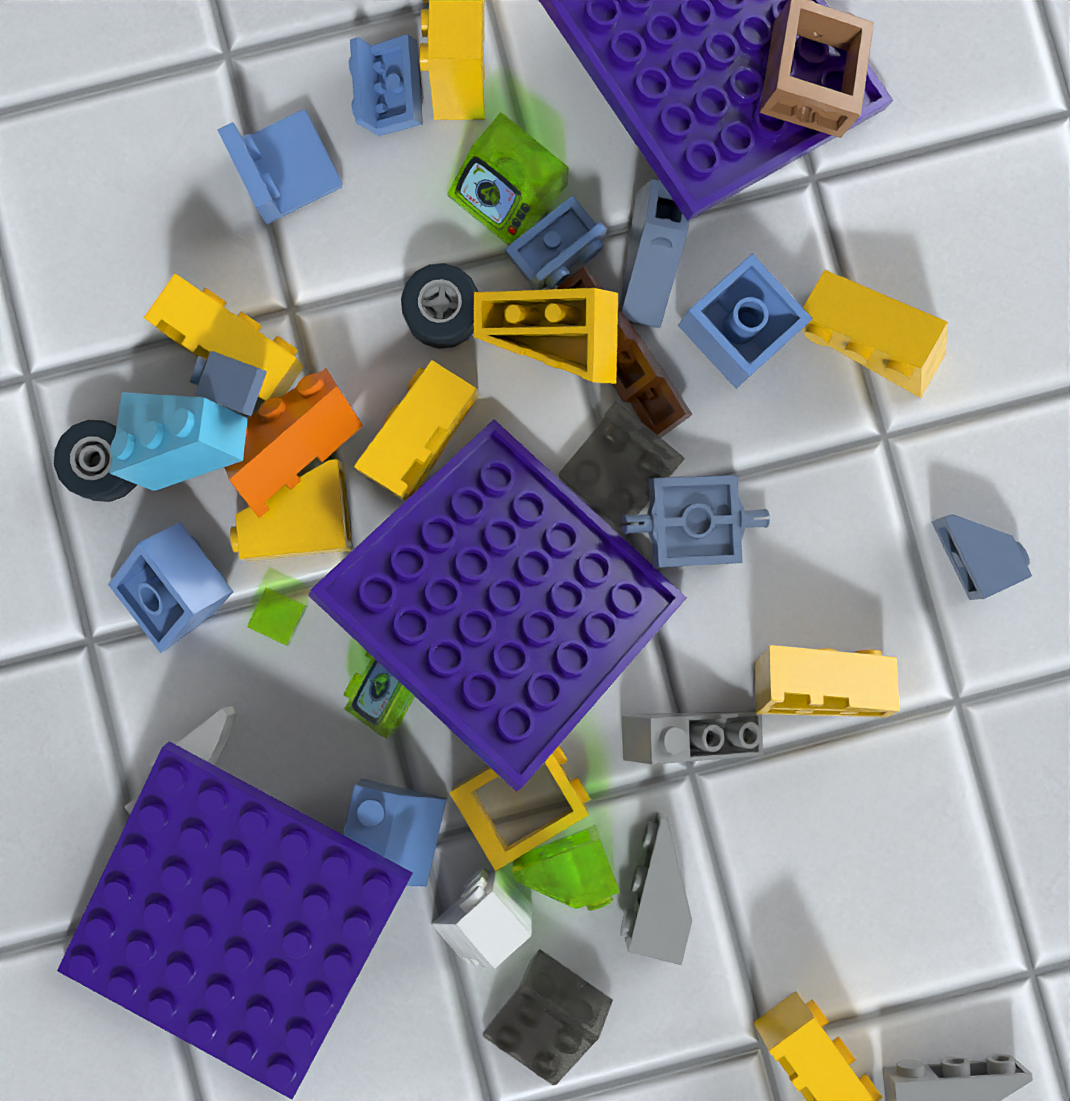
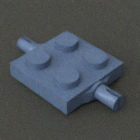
[622,475,770,568]

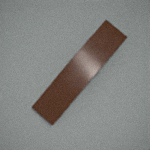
[557,267,693,439]

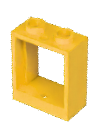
[449,745,591,871]

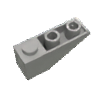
[622,711,763,765]
[620,811,692,965]
[883,1054,1033,1101]

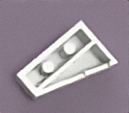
[431,868,532,969]

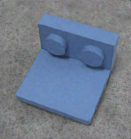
[217,110,343,224]

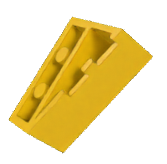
[144,273,304,402]
[473,288,618,384]
[354,360,479,502]
[754,645,900,717]
[753,991,883,1101]

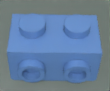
[349,34,423,136]
[505,195,607,290]

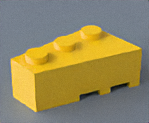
[420,0,485,120]
[802,270,948,398]

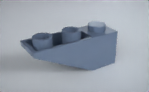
[620,179,689,328]

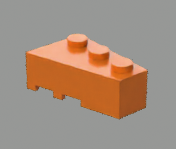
[224,368,363,518]

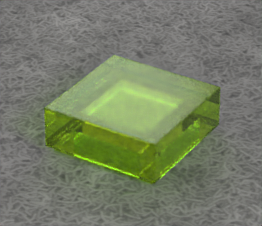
[247,587,308,646]

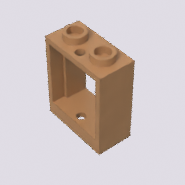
[759,0,874,138]

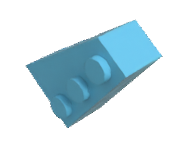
[110,392,248,491]

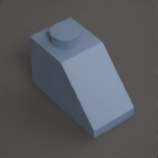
[190,351,267,416]
[931,514,1032,600]

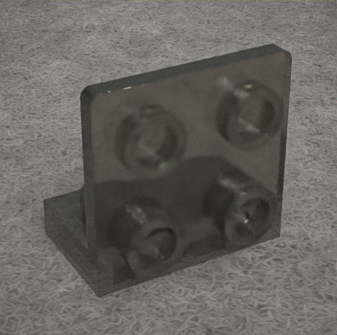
[559,401,685,529]
[483,949,613,1085]

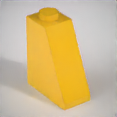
[230,459,352,561]

